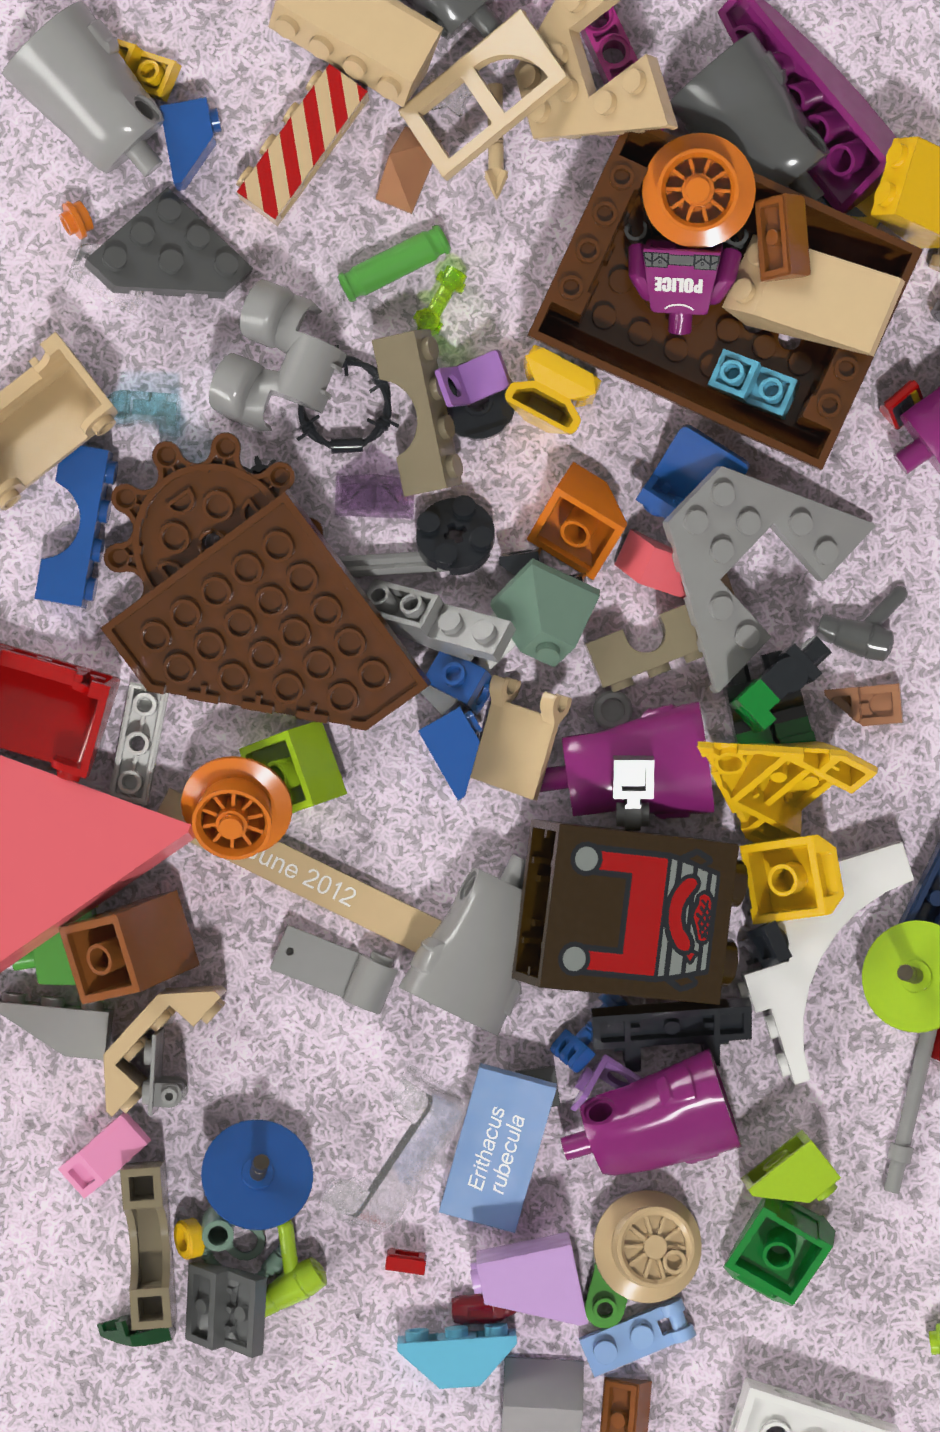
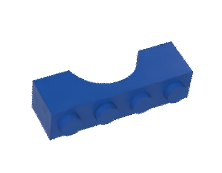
[34,446,118,609]

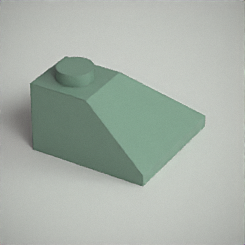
[490,558,600,667]

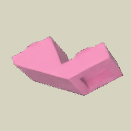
[58,1112,151,1198]

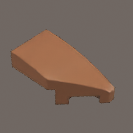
[824,683,904,726]

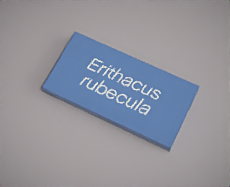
[439,1063,557,1233]

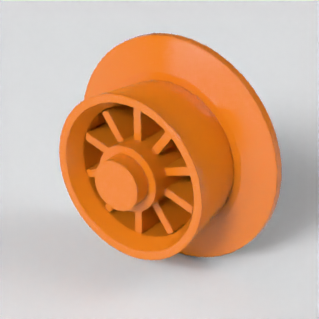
[642,133,756,248]
[181,756,293,860]

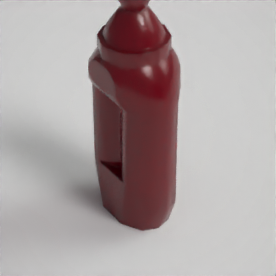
[451,1294,517,1325]

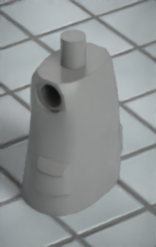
[2,1,164,177]
[398,854,526,1036]

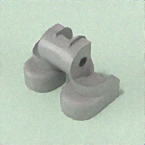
[209,279,347,432]

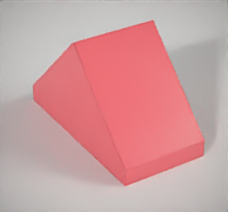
[614,529,686,599]

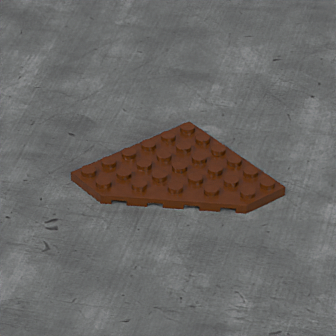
[101,489,431,731]

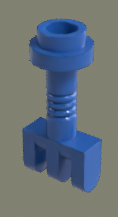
[550,994,628,1073]

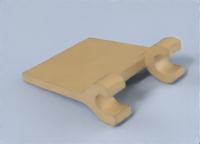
[470,675,572,801]

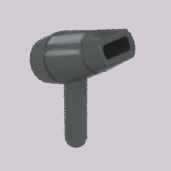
[816,586,908,662]

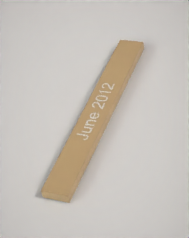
[157,788,442,953]

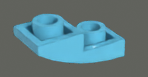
[707,349,800,420]

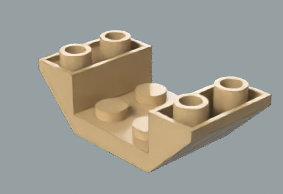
[103,985,227,1117]

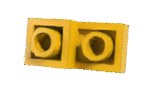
[117,39,182,103]

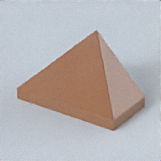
[376,126,441,214]

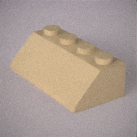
[268,0,443,107]

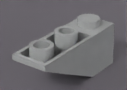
[0,992,114,1060]

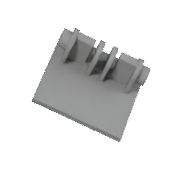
[142,1027,188,1116]

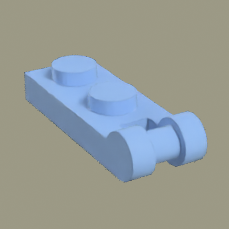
[579,1297,696,1377]

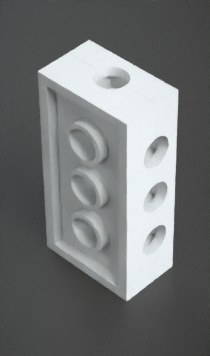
[729,1377,901,1432]

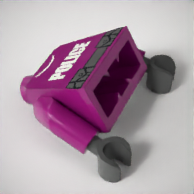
[624,221,748,335]

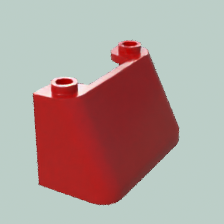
[0,643,120,782]

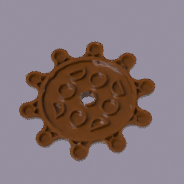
[104,432,324,600]

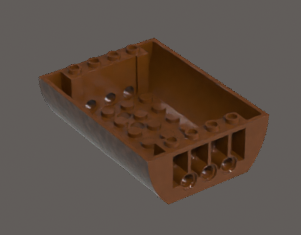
[527,129,923,471]

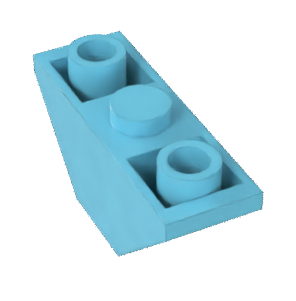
[397,1323,517,1389]

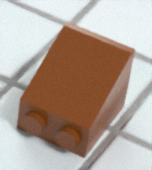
[58,890,200,1004]

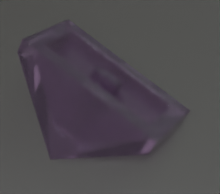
[335,474,414,519]

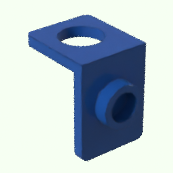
[426,651,492,715]

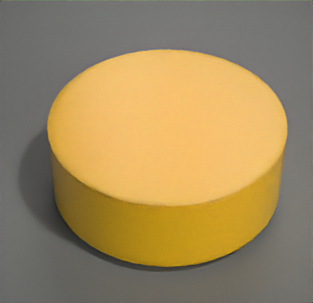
[174,1217,205,1260]

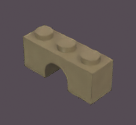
[584,604,703,693]

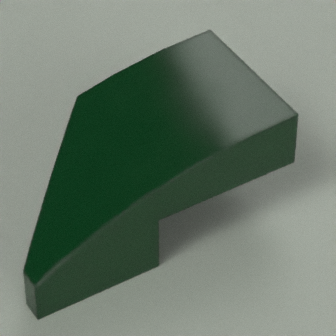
[97,1314,176,1347]

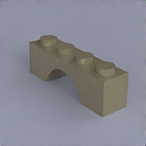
[372,329,463,497]
[120,1160,177,1330]

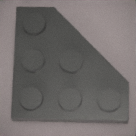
[84,187,253,299]

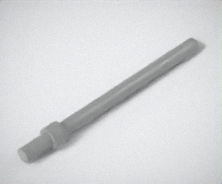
[884,1029,938,1194]

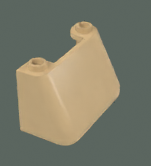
[0,332,118,511]

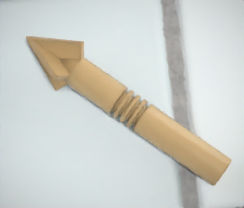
[484,83,508,200]

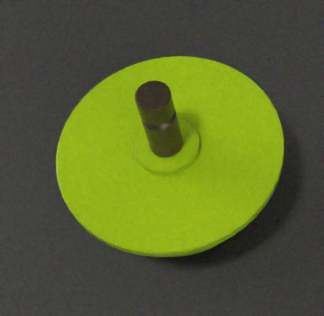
[862,920,940,1033]

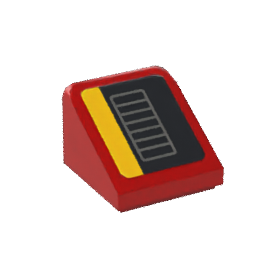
[879,380,924,430]

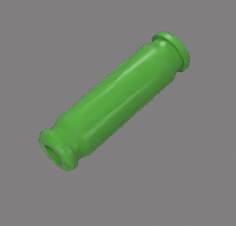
[337,225,451,302]

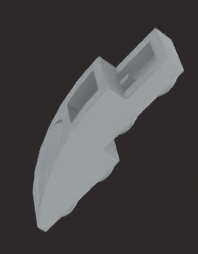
[366,579,516,663]

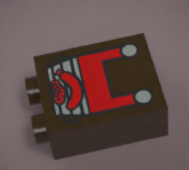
[512,819,748,1005]

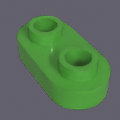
[584,1263,627,1328]

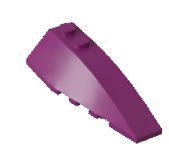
[717,0,897,214]

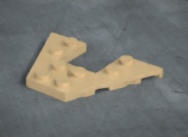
[514,0,678,142]

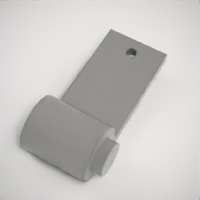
[270,924,398,1014]

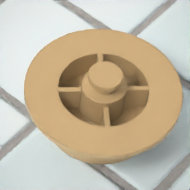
[593,1190,702,1303]

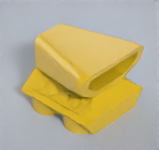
[505,345,602,435]

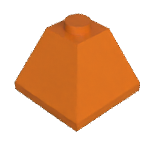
[526,462,628,580]

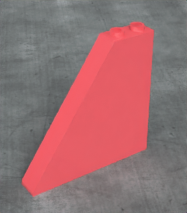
[0,755,195,973]

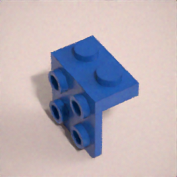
[636,424,749,519]

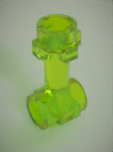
[413,265,467,336]

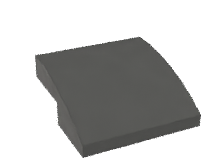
[185,1262,267,1358]

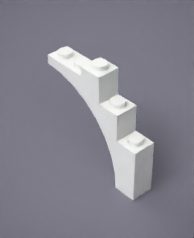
[737,841,914,1085]

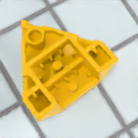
[697,741,878,842]

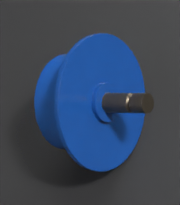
[201,1120,313,1230]

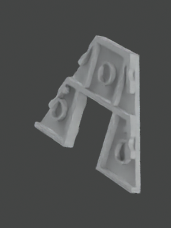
[662,466,876,693]

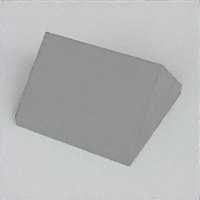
[501,1356,584,1432]

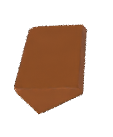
[755,193,811,282]
[600,1377,652,1432]

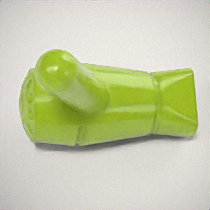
[265,1220,327,1318]

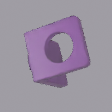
[435,350,511,407]
[570,1054,642,1112]

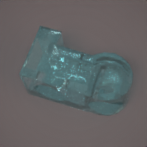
[108,390,182,437]

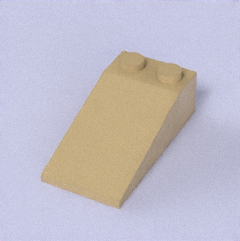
[722,234,905,356]

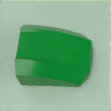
[723,1198,836,1306]

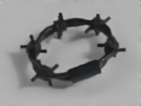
[296,345,400,454]

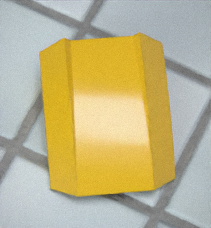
[739,834,844,925]

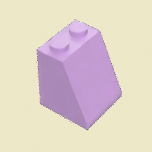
[470,1232,588,1326]

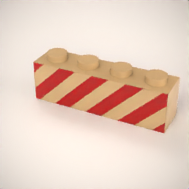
[236,64,369,227]

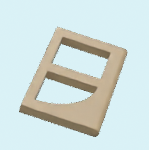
[398,8,571,181]

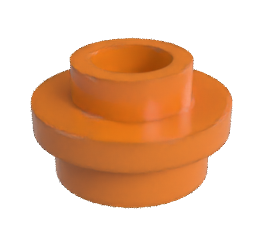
[59,200,94,239]

